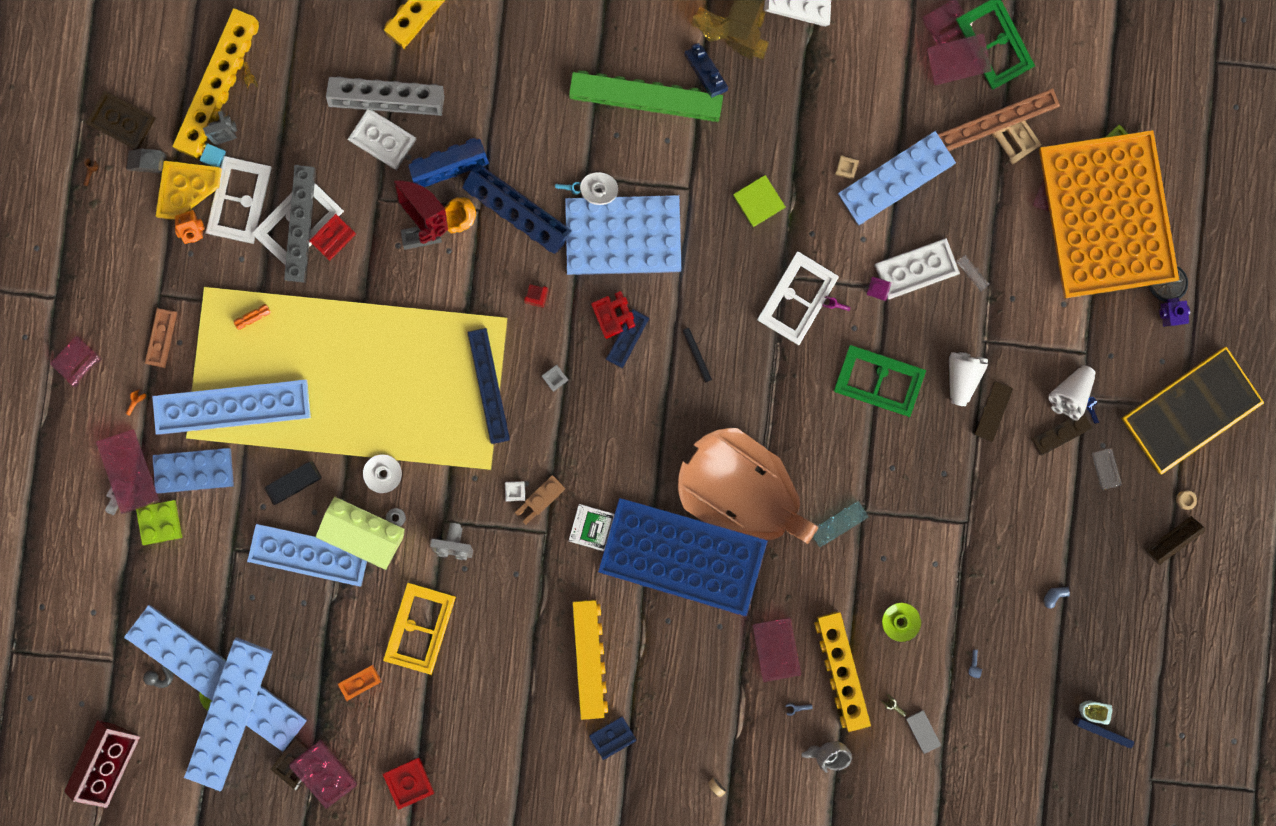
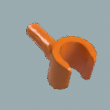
[126,389,146,416]

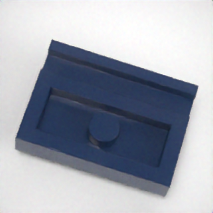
[589,715,637,760]

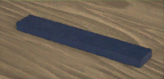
[468,328,510,444]

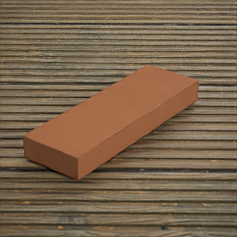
[145,308,177,368]

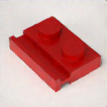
[309,214,356,261]

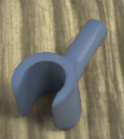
[968,650,982,678]
[785,703,813,716]

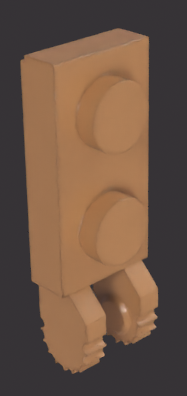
[515,475,566,525]

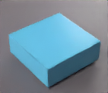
[199,143,226,167]

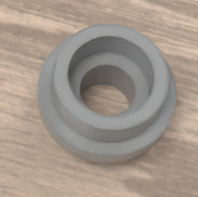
[386,508,406,527]

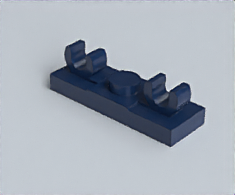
[684,43,728,98]

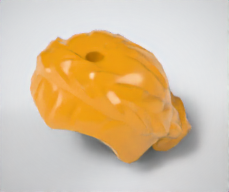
[444,197,476,233]

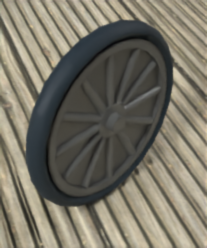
[1148,266,1188,302]

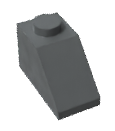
[126,149,167,174]

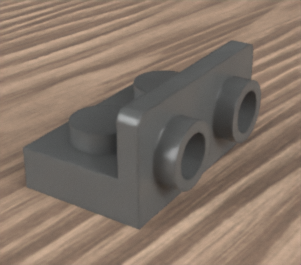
[203,110,238,145]

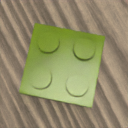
[136,500,182,545]

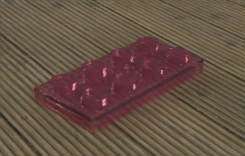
[96,429,159,514]

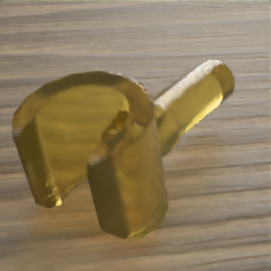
[243,63,258,89]

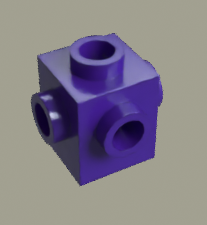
[1159,298,1190,327]

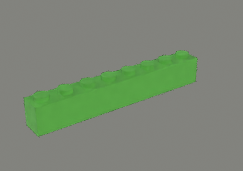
[569,71,723,122]

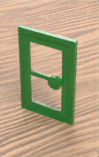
[956,0,1035,90]
[834,345,926,417]

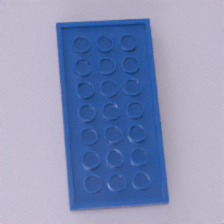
[598,498,768,616]

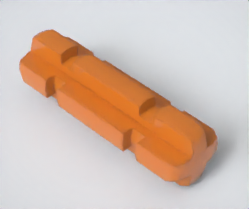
[234,304,271,330]

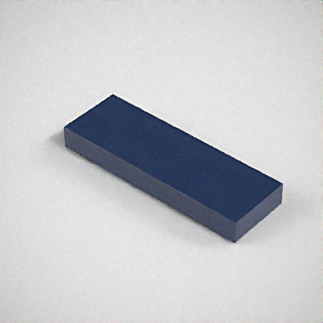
[606,309,650,369]
[1073,717,1134,748]

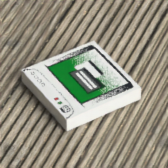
[569,504,615,551]

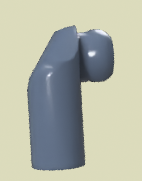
[1044,587,1070,609]

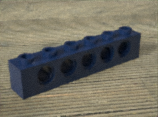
[462,164,572,254]

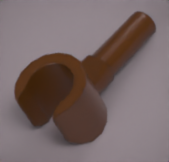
[83,158,99,186]

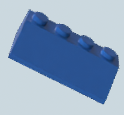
[408,138,489,187]

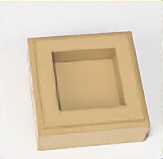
[835,156,859,180]

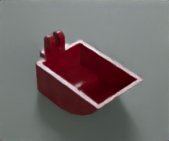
[394,181,448,244]

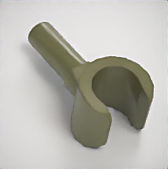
[881,694,907,717]

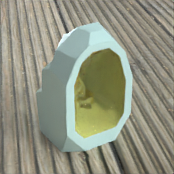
[1079,701,1112,725]

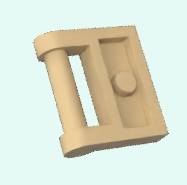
[991,121,1041,165]

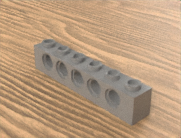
[326,76,444,116]

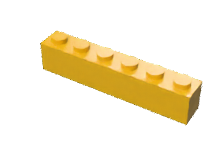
[573,600,608,720]

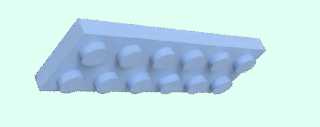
[838,131,956,226]
[247,524,367,586]

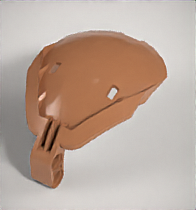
[678,428,819,544]

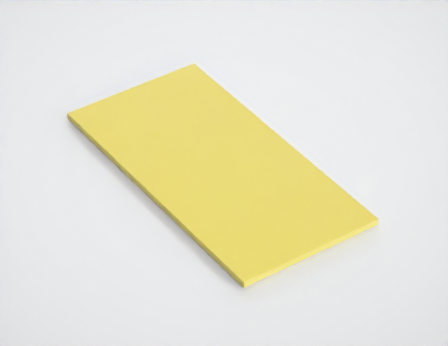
[186,287,508,470]

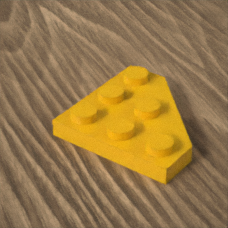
[156,161,222,220]

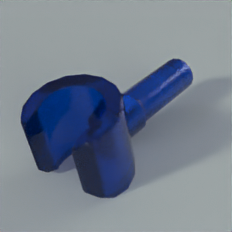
[1086,396,1099,424]

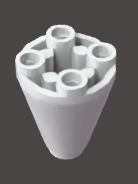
[949,352,988,406]
[1049,365,1096,420]

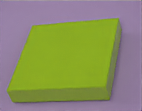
[733,175,785,227]

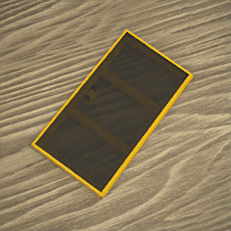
[1121,347,1264,475]

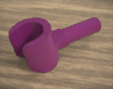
[822,296,850,311]

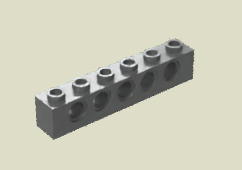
[284,165,316,283]

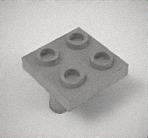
[430,523,473,560]

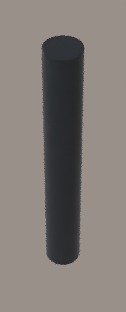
[682,328,712,383]

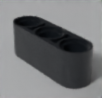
[264,461,322,505]

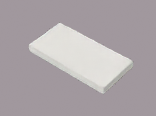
[875,238,960,300]

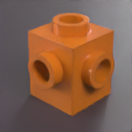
[175,210,205,244]

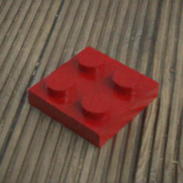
[383,757,435,810]

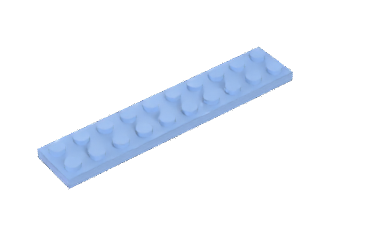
[124,605,307,752]

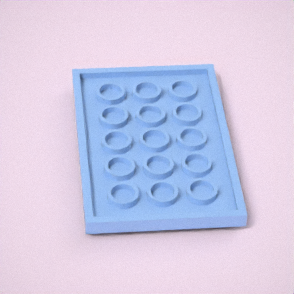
[565,195,681,275]

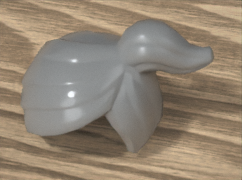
[801,741,852,773]

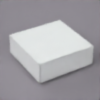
[505,481,525,501]

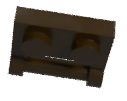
[271,738,323,791]

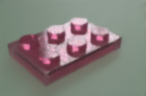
[927,33,992,85]
[752,617,801,682]
[289,740,357,809]

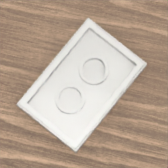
[348,110,417,170]

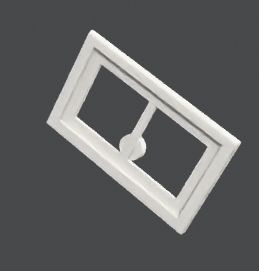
[205,156,272,244]
[252,184,344,266]
[757,251,839,345]

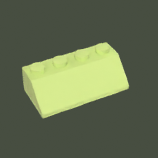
[316,497,405,570]

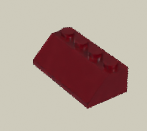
[64,720,140,808]

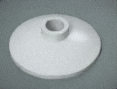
[580,172,618,205]
[363,455,402,493]

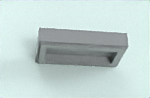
[905,710,941,754]

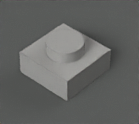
[542,365,569,392]

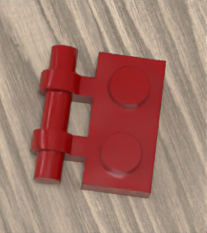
[591,291,635,339]

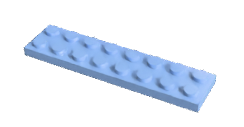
[152,380,311,435]
[184,637,273,791]

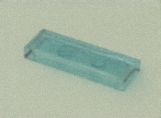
[813,501,869,548]

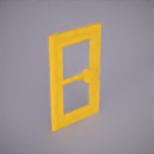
[383,583,455,675]

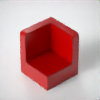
[524,284,548,308]

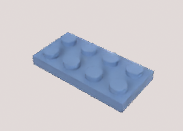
[153,448,234,494]

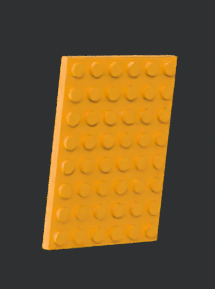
[1039,130,1179,299]

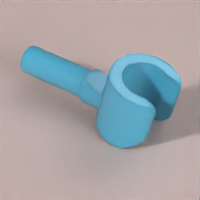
[555,182,581,195]

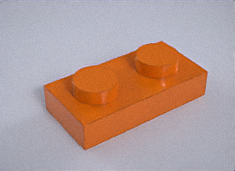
[338,665,382,701]

